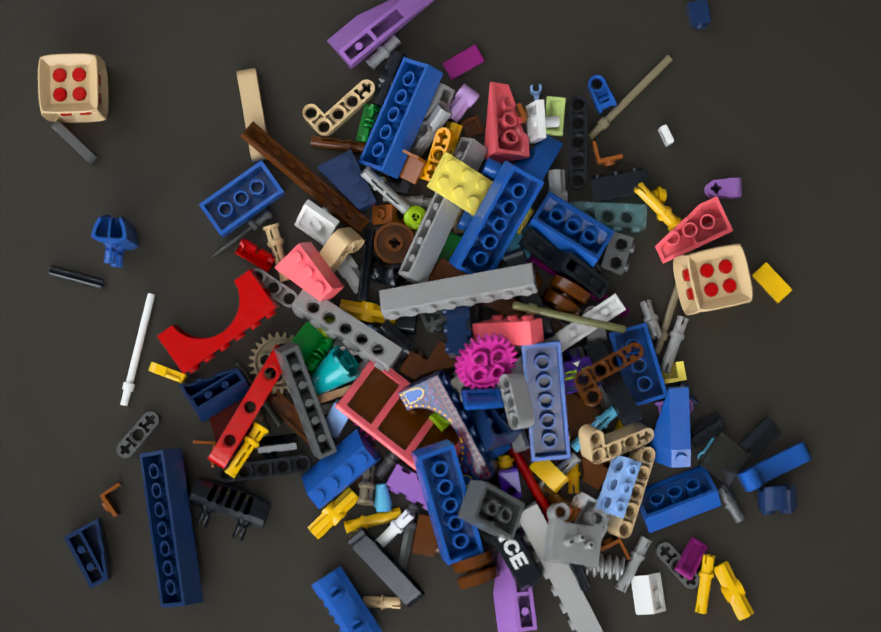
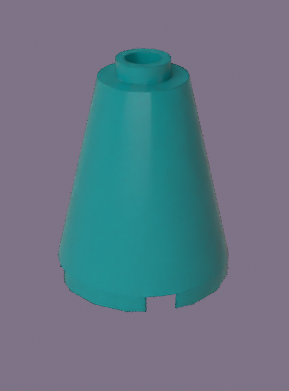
[310,345,361,395]

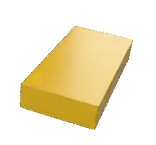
[751,262,792,303]
[529,460,569,493]

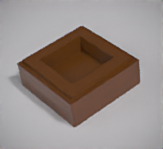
[460,114,485,138]

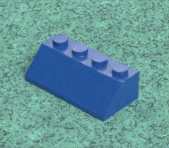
[526,191,615,268]
[301,428,382,509]
[639,465,721,533]

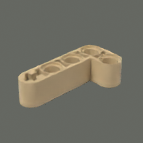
[302,79,376,137]
[319,227,365,273]
[579,422,654,464]

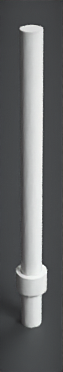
[120,293,155,406]

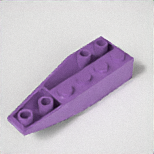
[327,0,435,70]
[493,527,537,632]

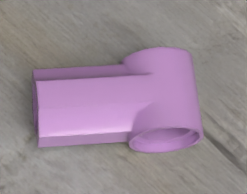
[448,83,480,123]

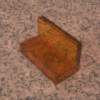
[543,486,582,523]

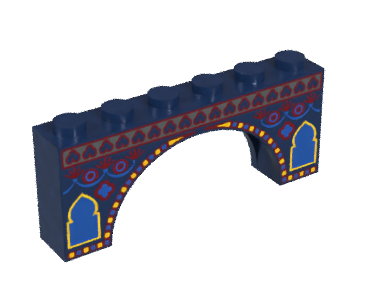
[398,369,497,489]

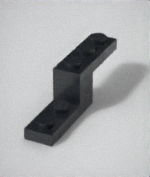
[518,228,611,299]

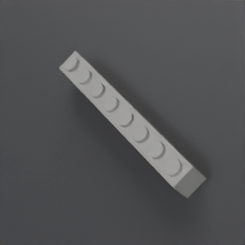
[398,137,488,284]
[379,263,537,320]
[518,501,604,632]

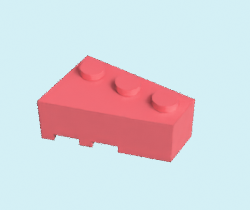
[274,242,344,301]
[472,314,544,345]

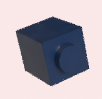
[686,0,711,30]

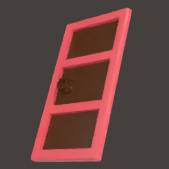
[335,360,461,470]

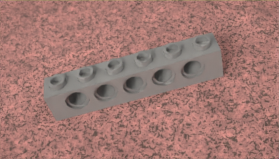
[292,289,402,372]

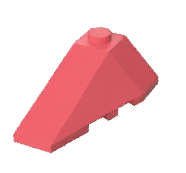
[484,82,530,163]
[655,196,733,264]

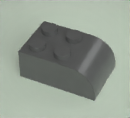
[458,480,525,540]

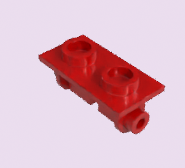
[235,238,276,272]

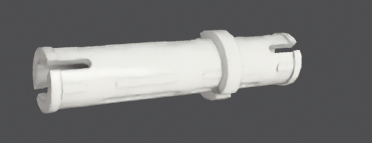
[376,509,415,547]

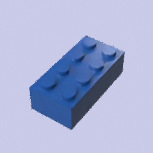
[198,160,285,238]
[607,323,667,406]

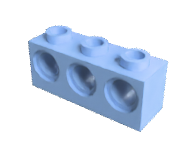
[595,456,641,519]

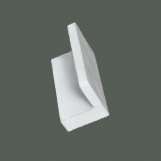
[631,572,666,615]

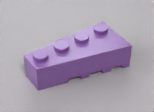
[386,464,428,511]

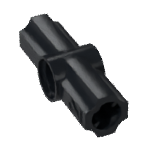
[371,50,408,108]

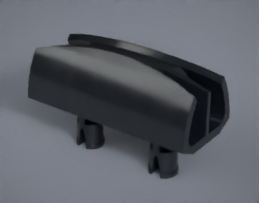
[189,477,271,542]

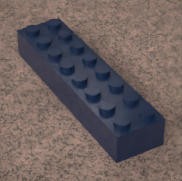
[139,447,203,608]

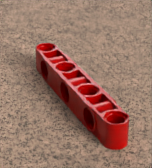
[208,344,282,469]

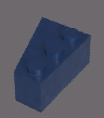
[317,150,378,212]
[442,306,472,358]
[179,368,250,423]
[471,386,524,452]
[63,518,112,589]

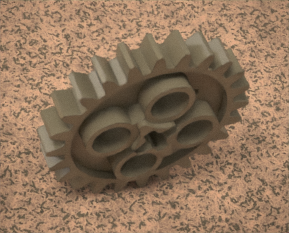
[248,332,294,394]

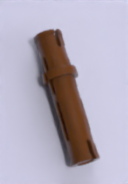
[311,135,366,154]

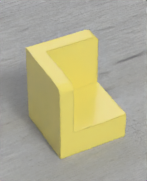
[661,361,687,384]

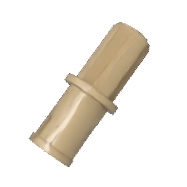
[363,595,402,610]

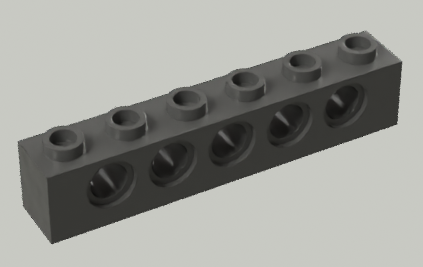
[274,342,337,459]

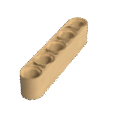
[237,68,267,162]
[607,446,655,538]

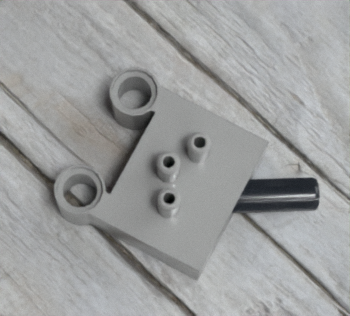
[544,503,606,591]

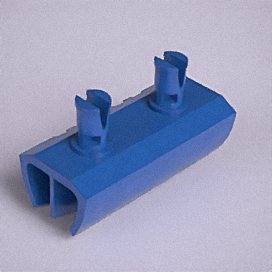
[91,215,139,268]
[311,566,382,632]

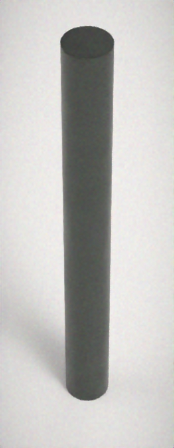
[234,360,283,428]

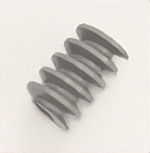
[584,553,625,580]

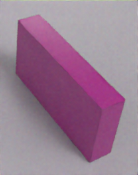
[442,45,484,80]
[674,537,708,580]

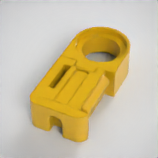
[148,362,188,384]

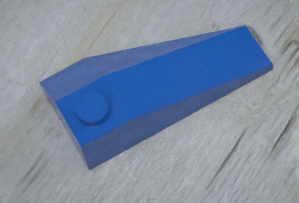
[514,135,563,181]
[649,386,691,468]

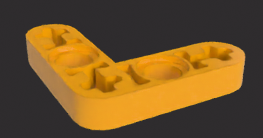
[402,127,455,181]

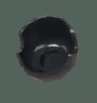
[385,263,411,289]

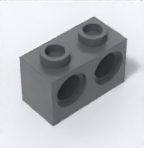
[600,232,636,276]

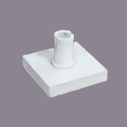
[526,99,560,144]
[294,199,340,246]

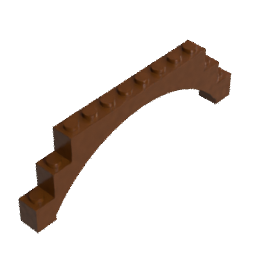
[399,331,608,490]

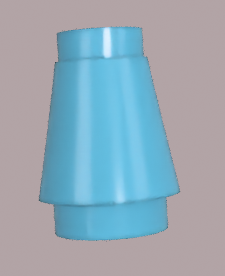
[374,483,393,512]

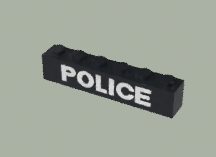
[466,480,543,592]

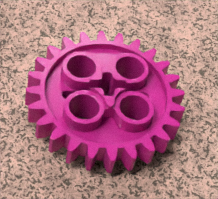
[455,332,518,390]

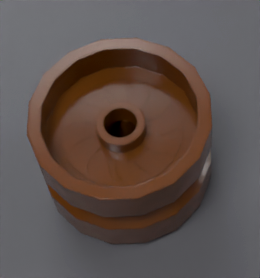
[374,222,415,265]
[542,274,591,315]
[451,549,500,589]

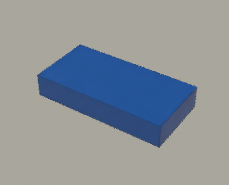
[461,388,504,410]

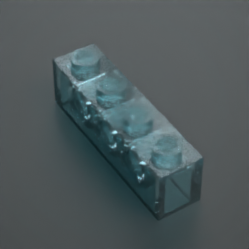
[570,201,647,233]

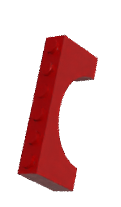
[157,269,280,374]

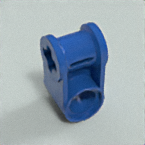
[587,75,617,114]

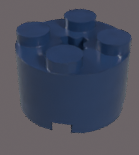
[757,484,798,515]

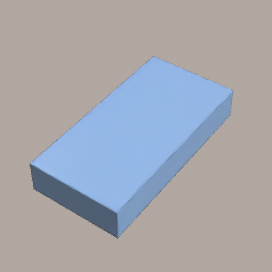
[325,400,348,439]

